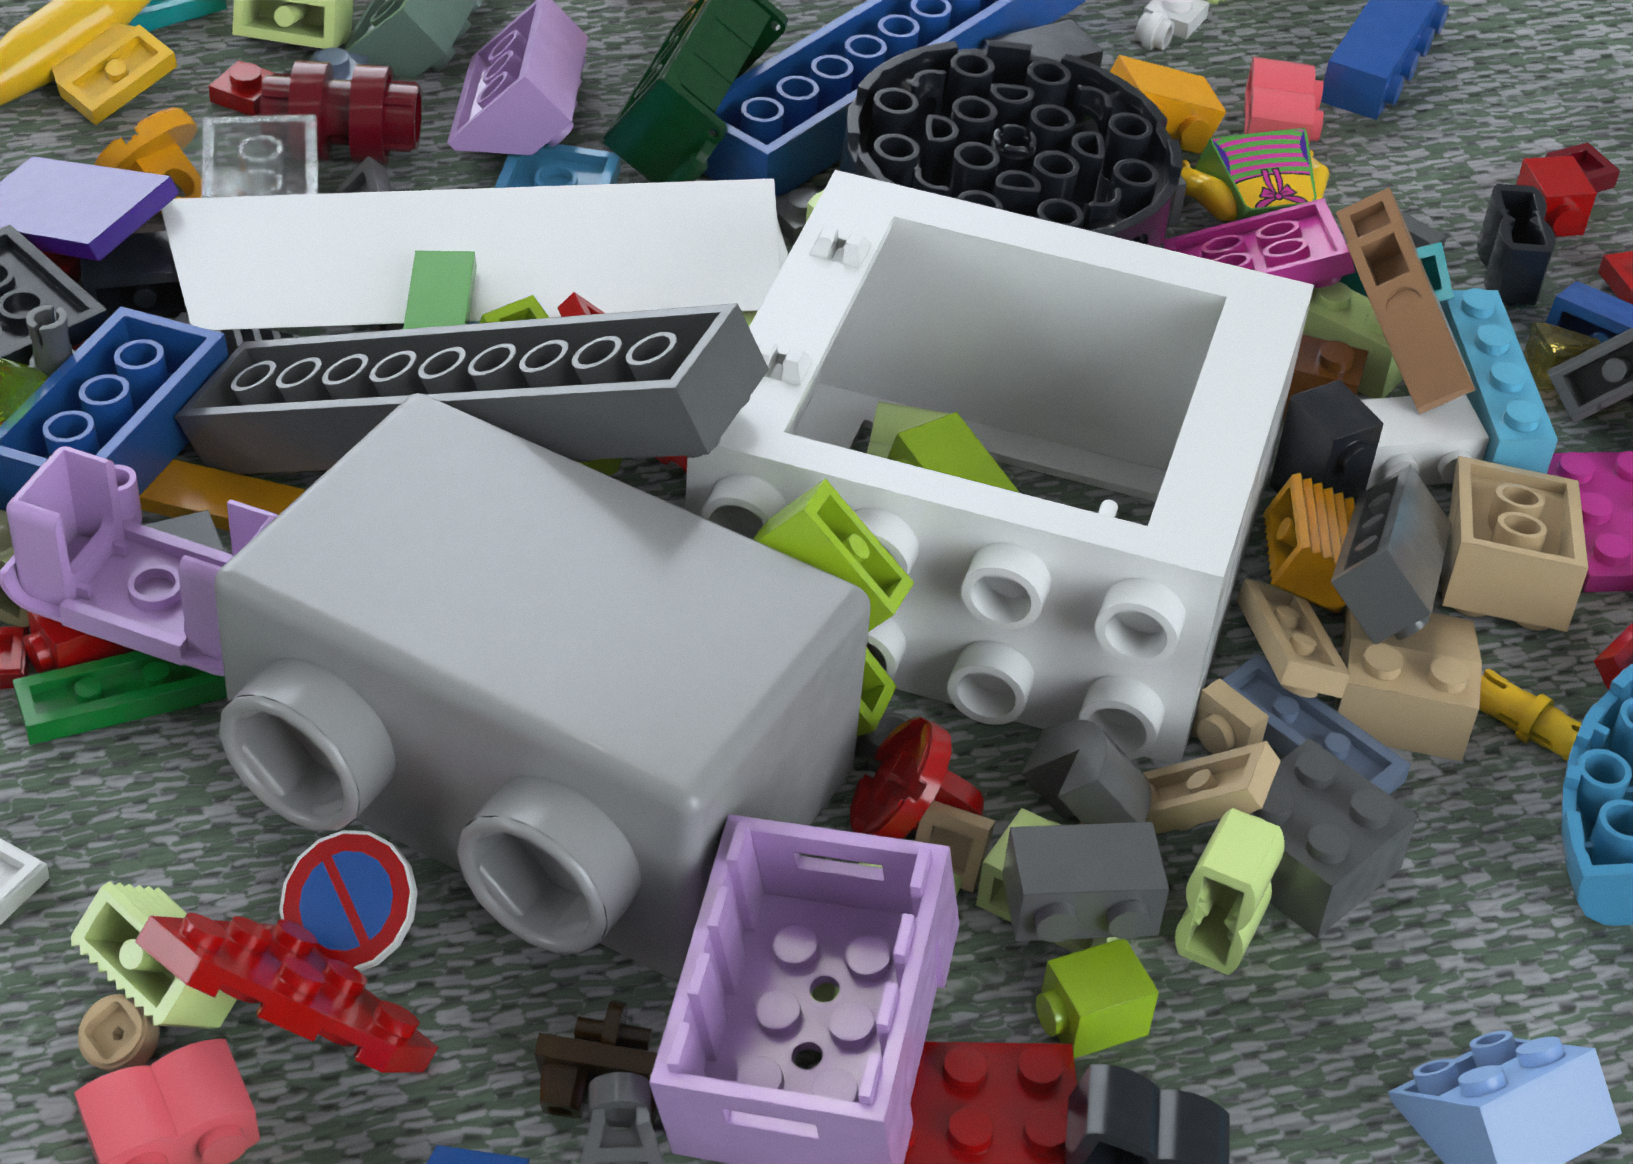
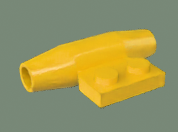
[0,0,178,125]

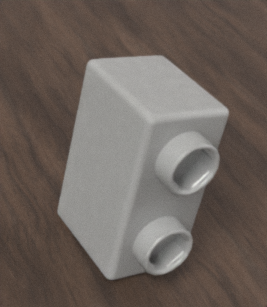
[214,393,871,980]

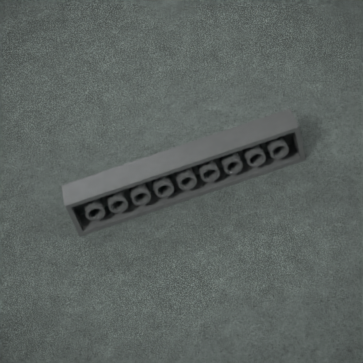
[175,303,769,476]

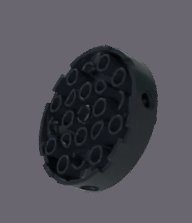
[839,40,1182,247]

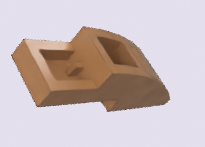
[1336,187,1476,414]

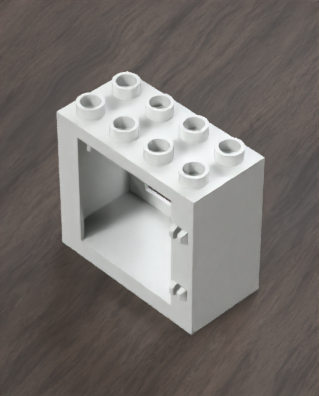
[685,170,1314,765]

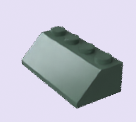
[342,0,484,78]

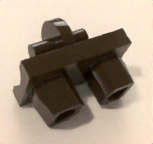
[534,1000,659,1128]

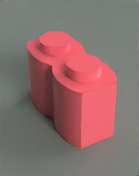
[1244,57,1324,143]
[74,1039,260,1164]

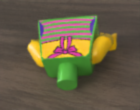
[1181,128,1330,224]

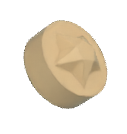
[78,994,159,1073]

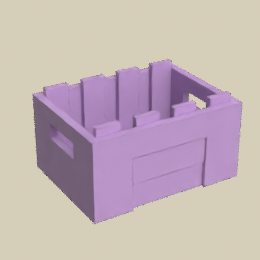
[649,814,959,1164]

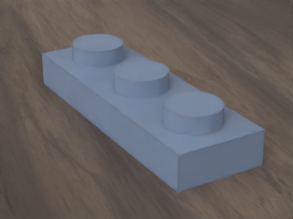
[1222,655,1411,795]

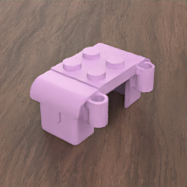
[0,446,278,676]

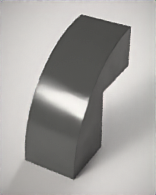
[1021,720,1151,824]

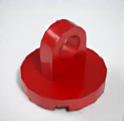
[850,717,984,839]

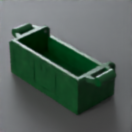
[603,0,788,183]

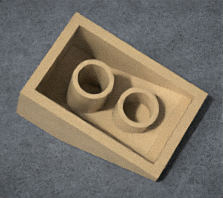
[1442,456,1588,632]
[1334,606,1482,761]

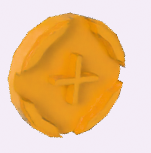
[94,107,205,214]

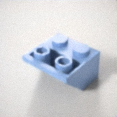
[1388,1031,1621,1164]

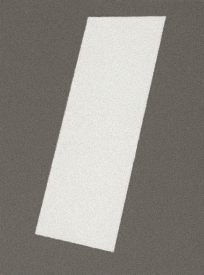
[161,179,781,330]

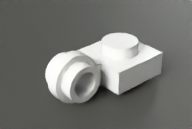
[1135,0,1210,51]

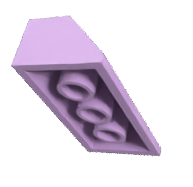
[447,0,588,155]

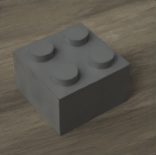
[1219,738,1418,939]

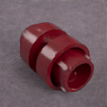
[260,60,422,165]

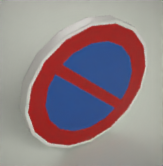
[279,830,418,971]

